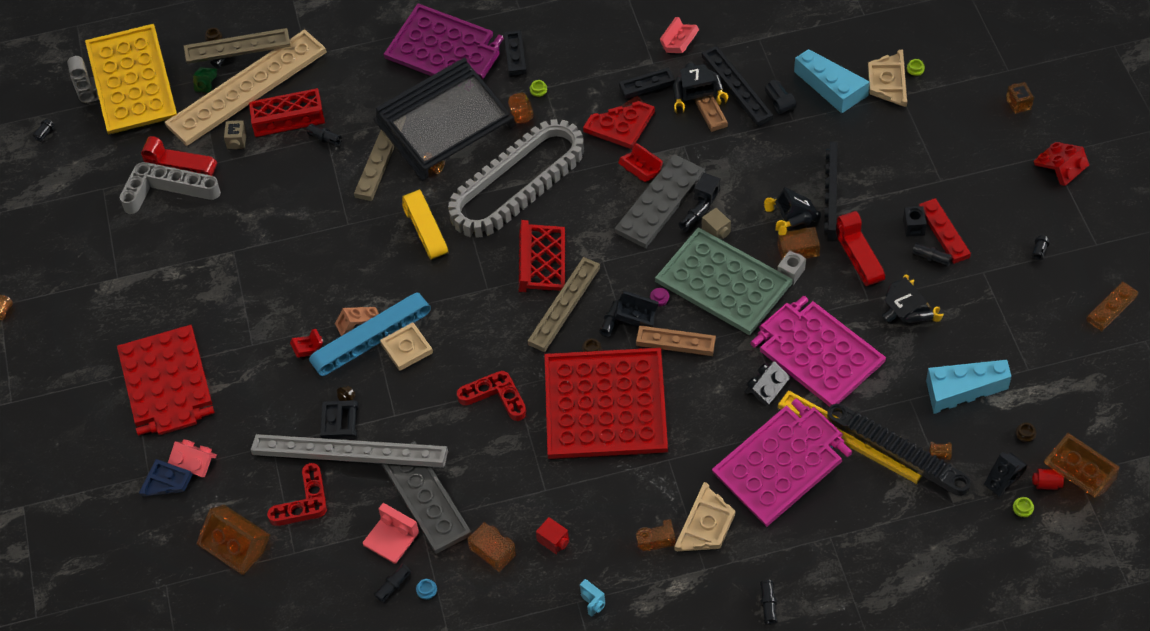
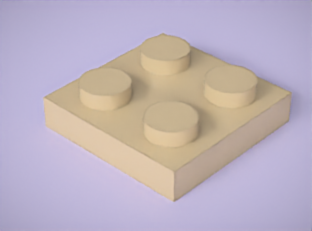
[380,323,433,371]

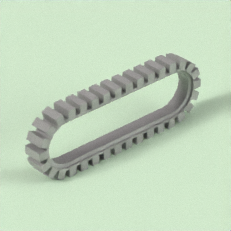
[448,119,584,237]

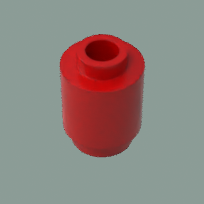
[1032,469,1064,490]

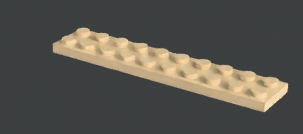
[165,29,327,146]

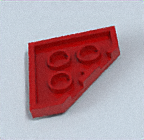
[583,101,655,149]

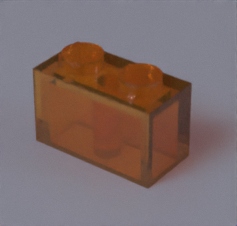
[777,227,820,260]
[467,522,516,572]

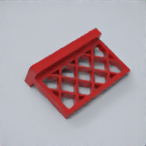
[249,88,325,137]
[518,220,565,292]

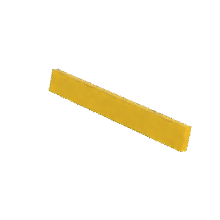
[778,390,922,484]

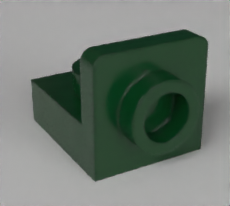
[193,67,217,93]

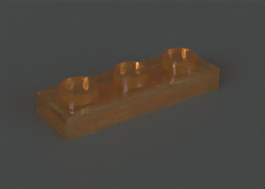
[1086,282,1139,331]

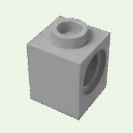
[777,250,806,285]

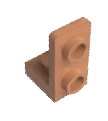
[335,307,379,336]

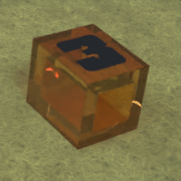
[1006,82,1034,114]

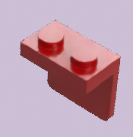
[1033,142,1089,186]

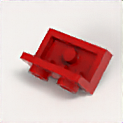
[618,143,663,182]

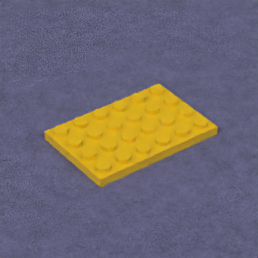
[85,24,177,135]

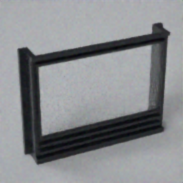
[373,57,517,181]

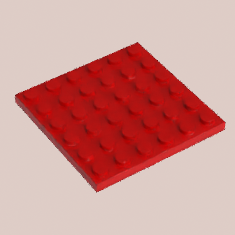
[545,348,668,459]

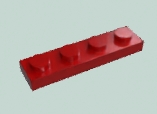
[919,198,971,264]

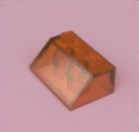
[1044,433,1120,498]
[196,505,270,575]

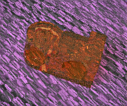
[636,519,676,551]

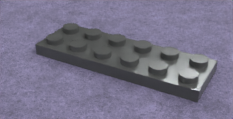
[615,154,705,248]
[381,441,472,554]

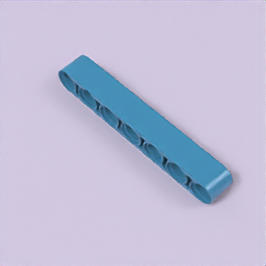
[309,293,431,376]

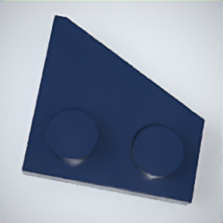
[139,459,193,497]

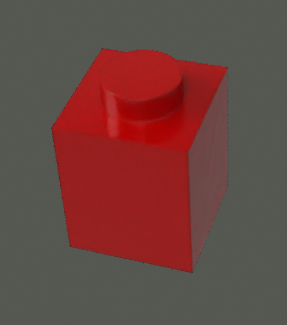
[536,517,569,554]

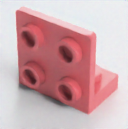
[363,503,419,564]

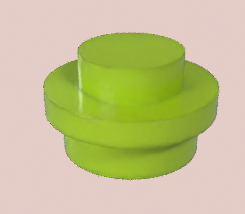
[907,59,925,76]
[530,80,547,97]
[1013,497,1034,517]

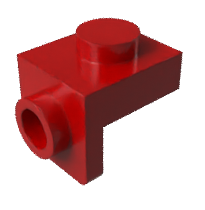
[290,329,323,357]

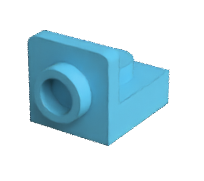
[580,579,605,617]

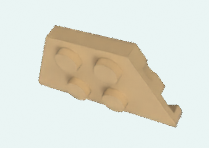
[868,50,907,107]
[674,482,735,551]

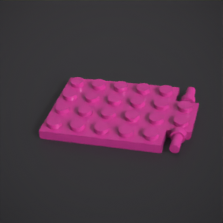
[750,296,886,407]
[712,398,853,527]

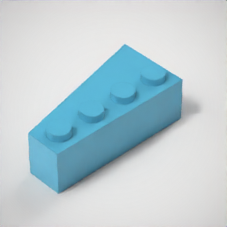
[794,49,870,113]
[926,360,1011,414]

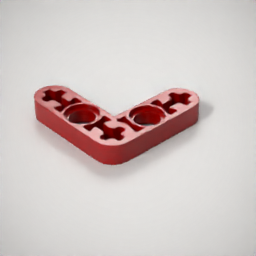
[457,371,526,421]
[267,463,327,526]

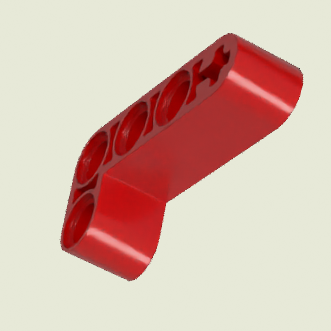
[141,136,217,176]
[836,211,885,286]

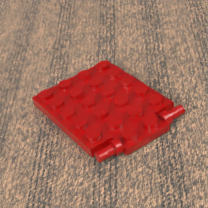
[117,325,215,436]

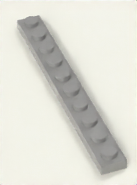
[251,434,448,467]

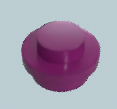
[650,288,669,306]

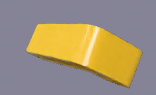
[402,189,448,260]

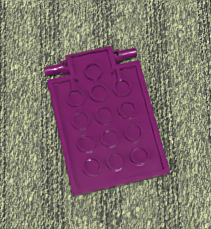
[384,3,504,91]

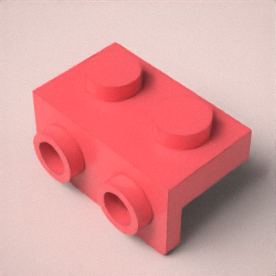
[660,17,699,53]
[168,439,217,477]

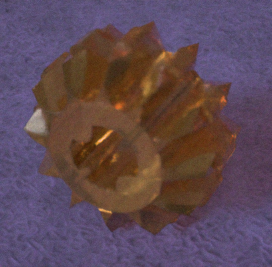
[508,92,534,124]

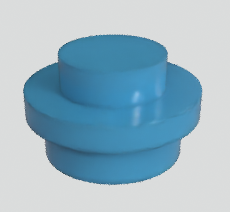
[416,579,437,599]

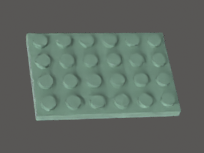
[655,227,793,335]

